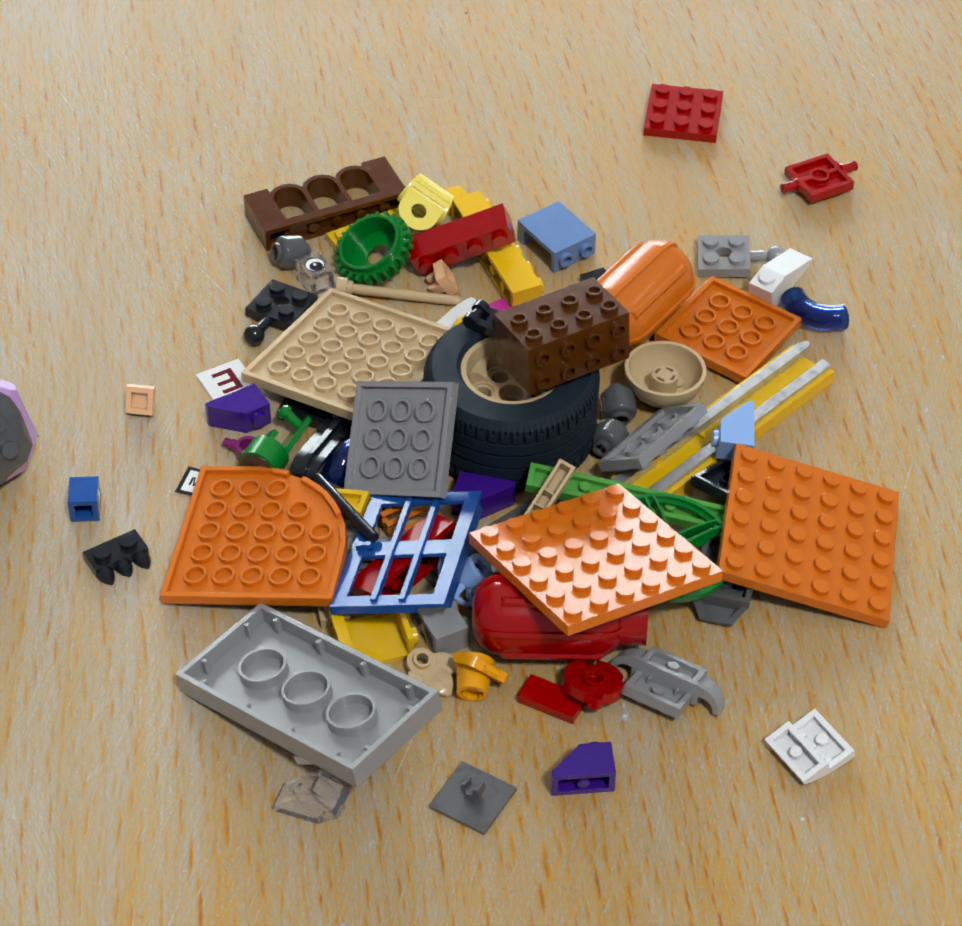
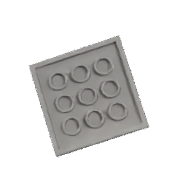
[344,381,459,499]

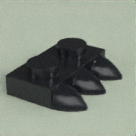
[82,529,151,585]

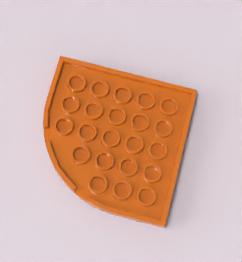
[160,466,348,607]

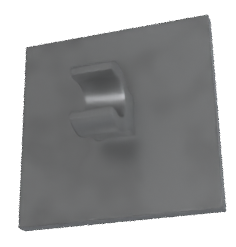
[429,761,517,835]

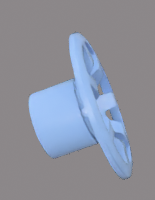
[438,553,492,608]

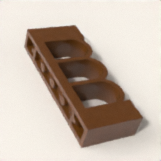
[244,156,405,251]

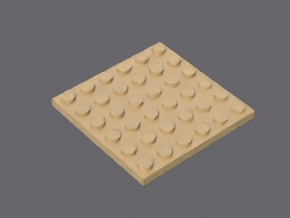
[241,288,451,421]

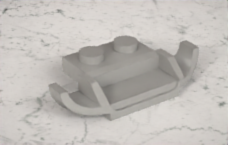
[610,646,724,719]

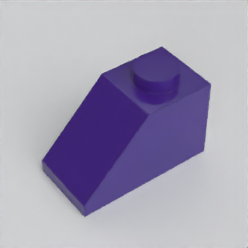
[205,383,271,433]
[451,471,516,519]
[551,741,616,796]

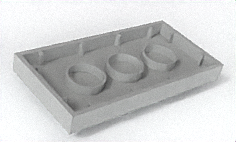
[175,604,442,788]

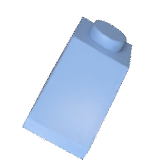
[711,401,755,461]

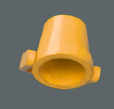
[453,652,509,702]

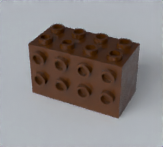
[494,277,629,396]

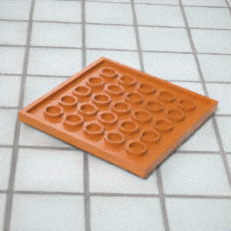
[717,443,899,628]
[469,484,723,636]

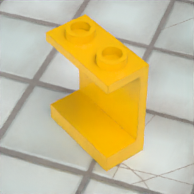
[329,593,419,664]

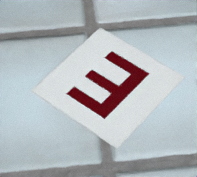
[196,359,259,400]

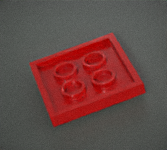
[643,84,723,143]

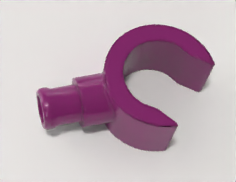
[223,436,255,461]

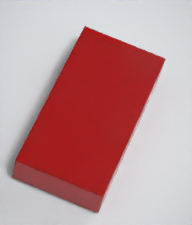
[518,674,585,724]

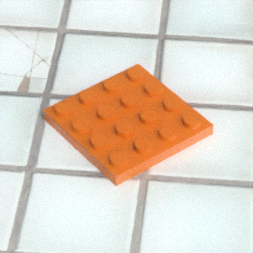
[654,276,802,383]

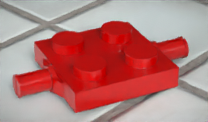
[780,153,858,204]

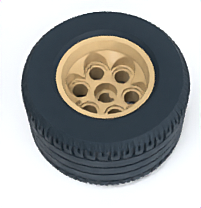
[423,318,600,491]

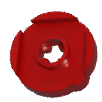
[561,660,625,710]

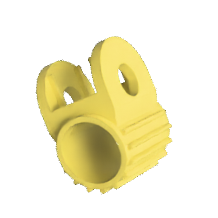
[394,173,454,236]

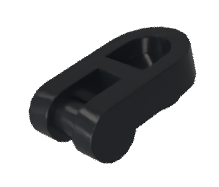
[462,300,500,339]

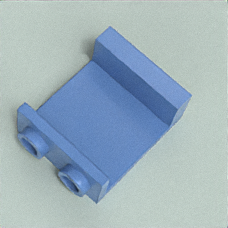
[517,201,596,273]

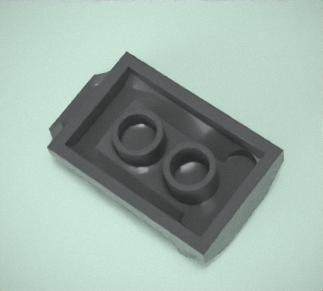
[693,527,753,626]

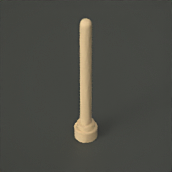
[336,276,462,306]

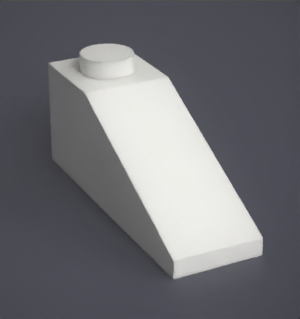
[749,248,813,306]

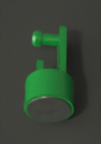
[239,405,312,469]

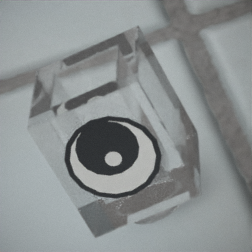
[295,251,334,295]

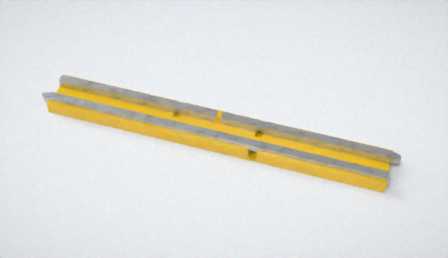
[491,341,835,574]

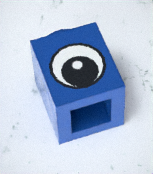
[68,476,101,522]

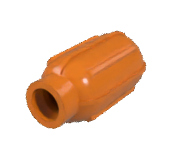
[597,240,697,353]

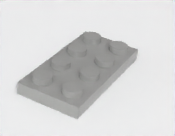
[597,403,708,473]

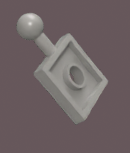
[698,235,785,277]

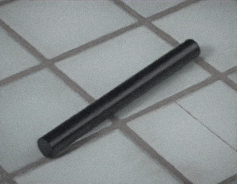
[312,473,379,543]

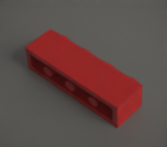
[409,203,516,276]
[352,514,456,615]

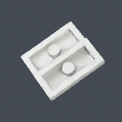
[764,709,856,785]

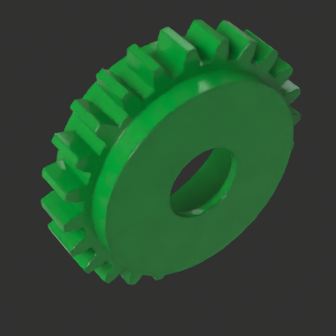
[334,211,414,286]

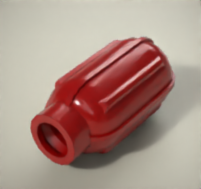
[472,573,648,661]

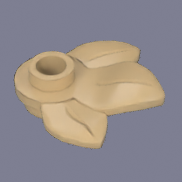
[406,647,456,697]

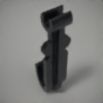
[291,414,352,480]

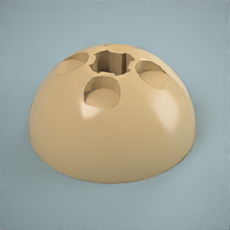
[625,341,707,409]

